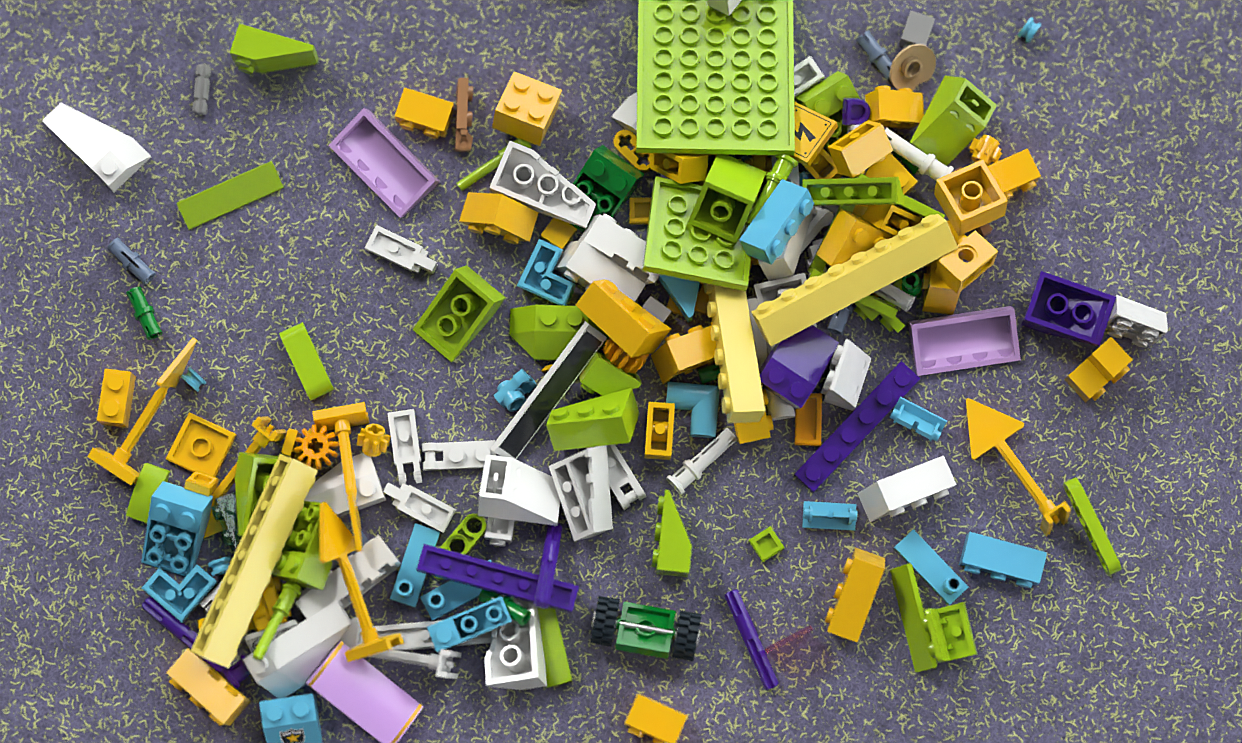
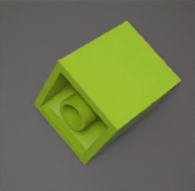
[688,154,767,243]

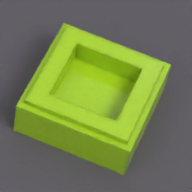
[748,526,785,563]

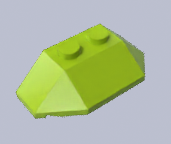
[509,305,609,361]

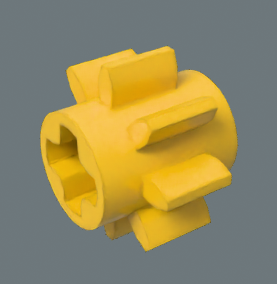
[969,135,1002,166]
[356,424,391,457]

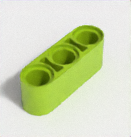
[279,322,334,401]
[433,513,487,580]

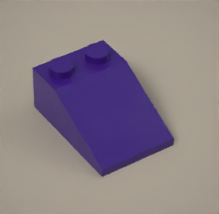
[1021,271,1116,346]
[759,325,839,409]

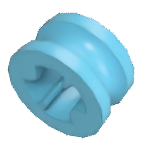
[1018,17,1042,43]
[180,367,207,392]
[208,556,232,577]

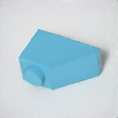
[659,274,700,322]

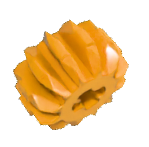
[602,337,649,374]
[294,425,339,470]

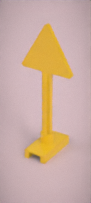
[87,338,198,485]
[966,398,1071,537]
[312,402,369,552]
[203,416,287,539]
[320,502,404,662]

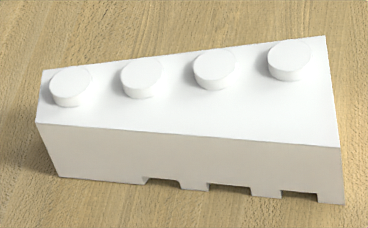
[295,535,401,619]

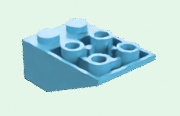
[141,481,213,576]

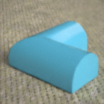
[517,239,576,306]
[666,381,720,439]
[142,565,218,623]

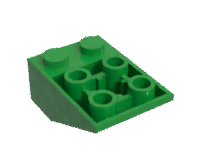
[569,145,645,233]

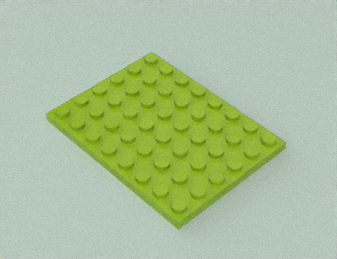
[636,0,795,156]

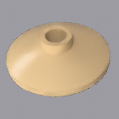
[890,44,936,90]

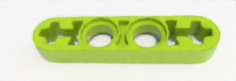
[1063,477,1122,576]

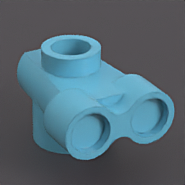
[494,369,537,412]

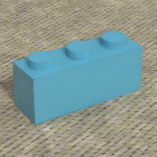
[739,179,814,265]
[959,532,1047,588]

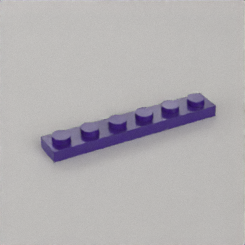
[794,361,921,493]
[416,544,579,613]

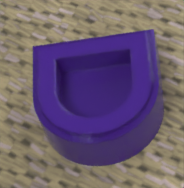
[842,98,870,125]

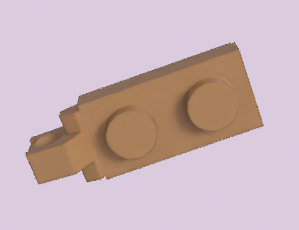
[455,78,473,152]

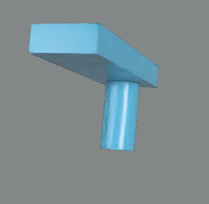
[390,523,441,608]
[894,529,968,606]
[420,559,492,621]

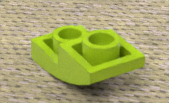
[854,302,905,333]
[126,463,170,523]

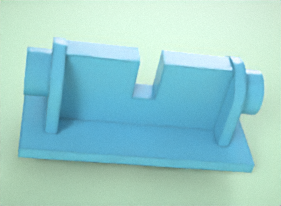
[890,397,947,442]
[802,501,857,531]

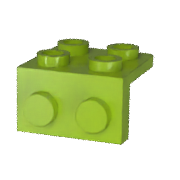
[922,602,977,662]

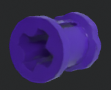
[222,654,251,689]

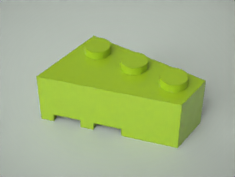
[546,387,640,451]

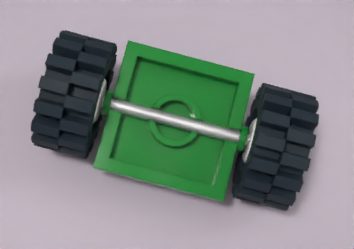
[590,596,701,661]

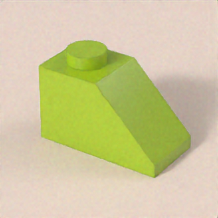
[579,351,642,396]

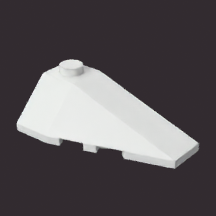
[42,103,151,192]
[489,141,596,228]
[304,453,386,517]
[485,595,547,690]
[243,600,352,699]

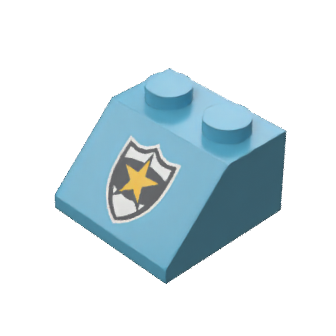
[259,693,323,743]

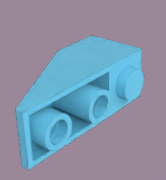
[427,596,512,653]

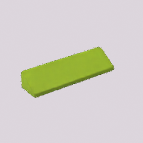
[176,161,284,230]
[802,177,905,206]
[890,563,937,672]
[537,607,573,688]

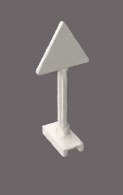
[323,617,462,679]

